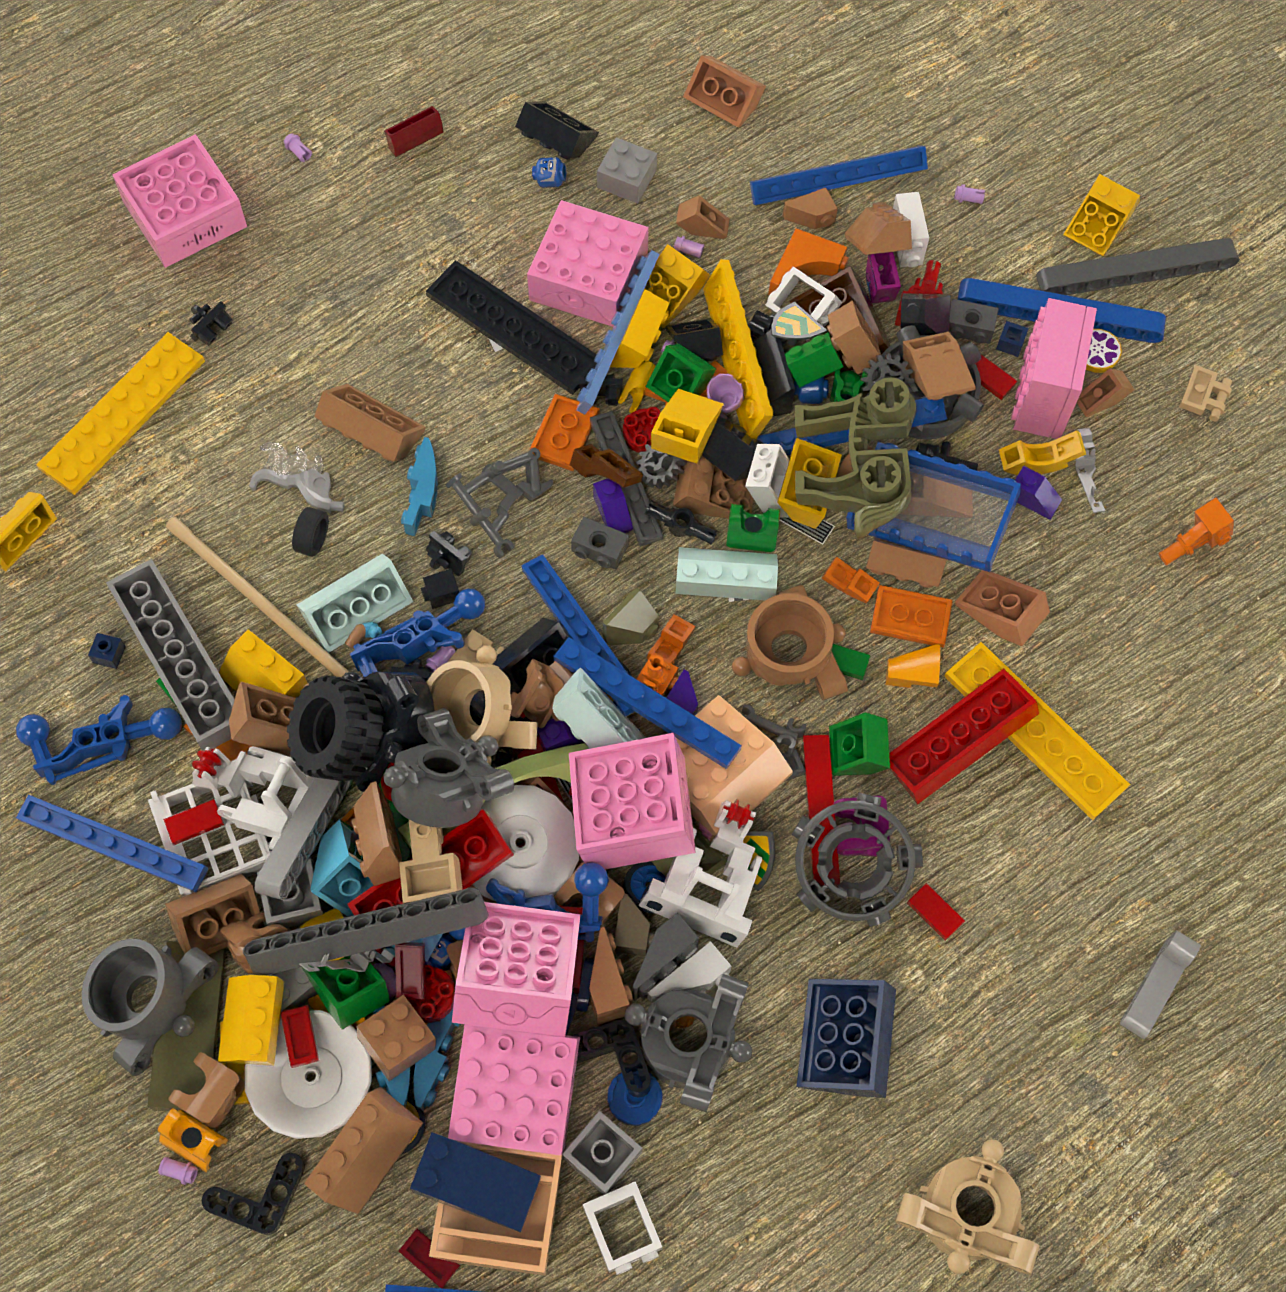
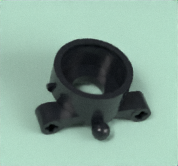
[341,672,435,792]

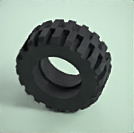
[287,675,384,781]

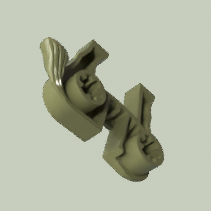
[795,377,916,539]

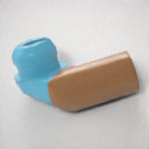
[345,622,382,649]

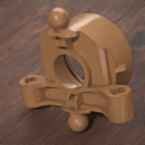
[732,584,848,700]

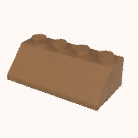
[845,202,912,255]
[314,384,426,461]
[304,1087,423,1214]

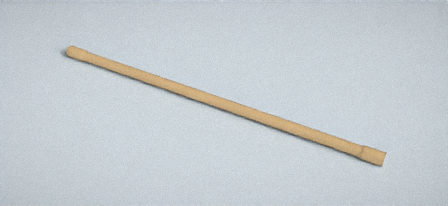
[166,517,349,677]

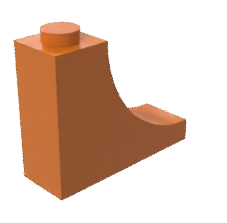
[768,228,849,295]

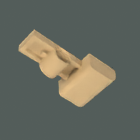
[399,820,462,904]

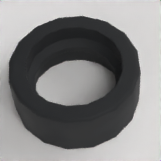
[292,507,329,557]

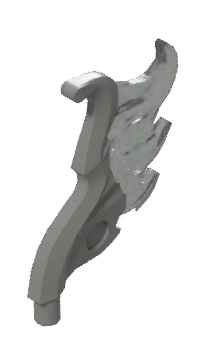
[249,442,344,513]

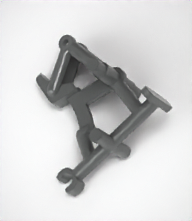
[445,448,553,558]

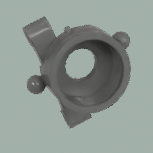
[383,708,514,828]
[82,939,219,1076]
[624,974,752,1113]

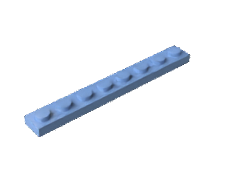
[576,250,660,415]

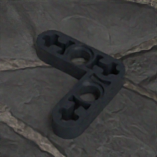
[571,1020,651,1098]
[201,1152,305,1235]

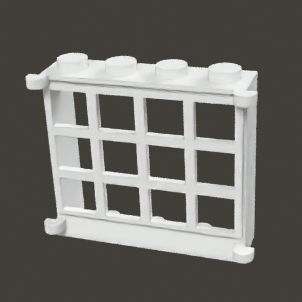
[148,759,271,897]

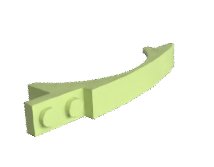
[398,743,588,848]

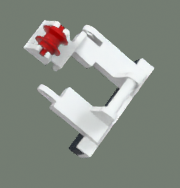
[192,746,315,851]
[639,799,762,948]

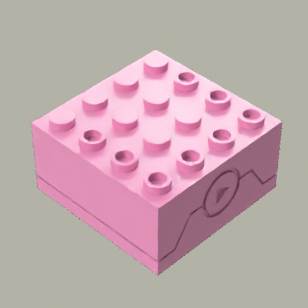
[113,134,247,268]
[527,200,649,327]
[1011,298,1097,439]
[569,733,696,869]
[452,902,580,1037]
[448,1024,580,1155]

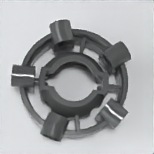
[872,325,984,439]
[792,792,923,927]

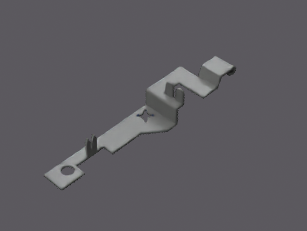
[1075,428,1105,513]
[299,948,395,972]

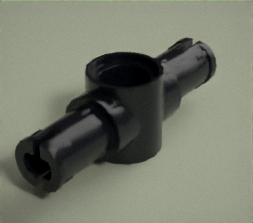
[645,500,718,545]

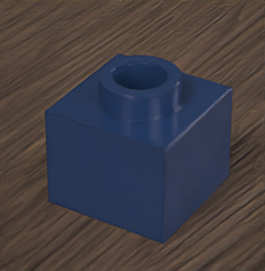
[996,321,1029,357]
[88,633,126,669]

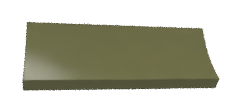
[147,941,226,1111]

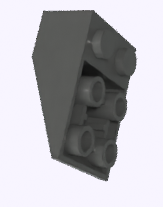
[632,913,699,1001]

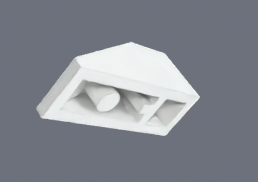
[647,941,732,1003]

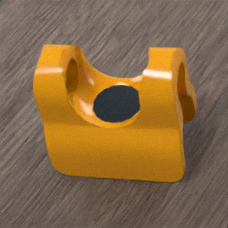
[158,1108,229,1173]

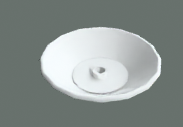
[473,785,579,901]
[245,1010,372,1139]

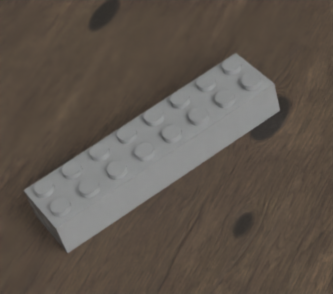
[106,559,235,751]

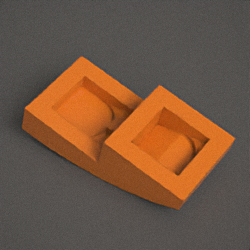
[821,557,880,603]
[647,614,696,665]

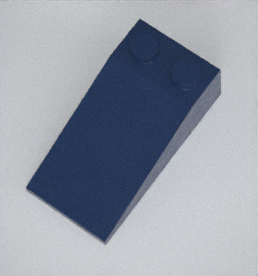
[410,1132,541,1233]

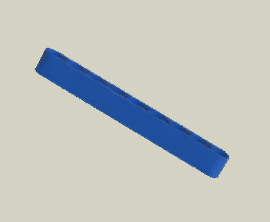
[957,278,1166,343]

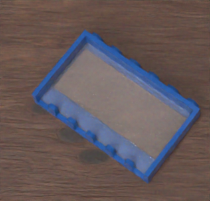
[846,442,1021,572]

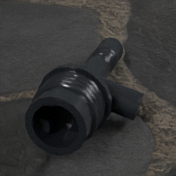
[916,441,978,471]

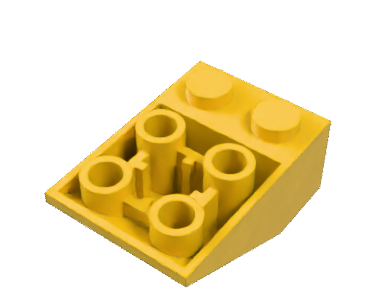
[1063,174,1140,257]
[644,244,711,328]
[651,389,724,464]

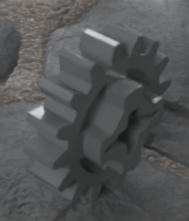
[860,353,914,396]
[636,444,687,489]

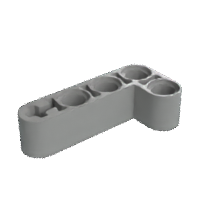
[1119,930,1201,1039]

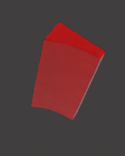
[888,668,1039,805]
[347,809,514,950]

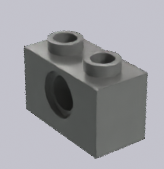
[949,299,998,344]
[571,517,629,570]

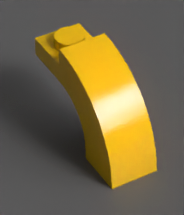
[999,430,1086,475]

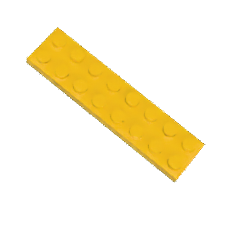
[703,259,773,439]
[36,332,205,495]
[944,642,1131,820]

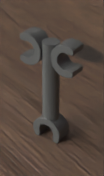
[742,704,806,755]

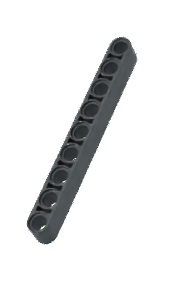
[1036,238,1240,295]
[243,888,489,976]

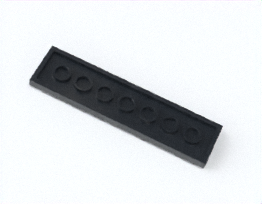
[426,260,597,395]

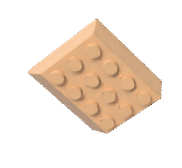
[676,695,793,837]
[429,1141,563,1276]

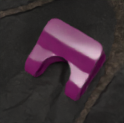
[834,795,890,856]

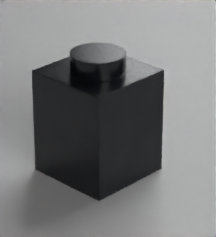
[420,569,459,609]

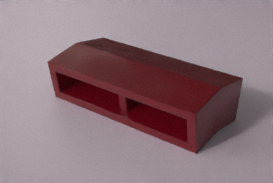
[384,106,444,157]

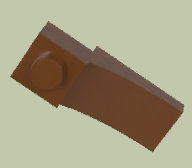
[570,444,643,488]

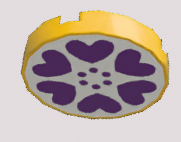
[1086,329,1122,373]

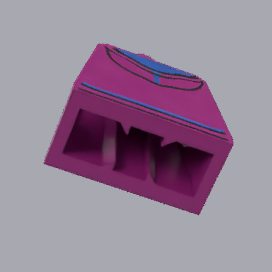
[865,252,901,303]

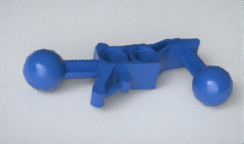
[350,588,485,677]
[16,695,182,785]
[449,862,609,942]

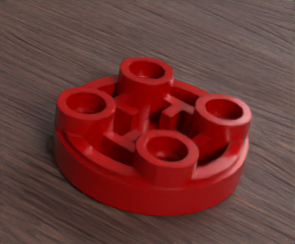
[623,407,661,453]
[406,965,455,1023]

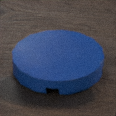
[607,1071,662,1126]

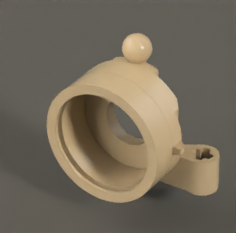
[427,645,537,766]
[895,1139,1040,1275]

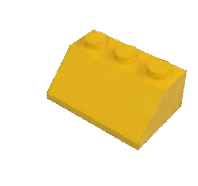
[610,289,669,368]
[777,438,842,529]
[0,492,57,572]
[219,629,308,698]
[218,975,285,1066]

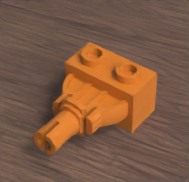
[1158,498,1234,566]
[637,654,679,698]

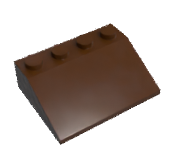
[790,266,890,378]

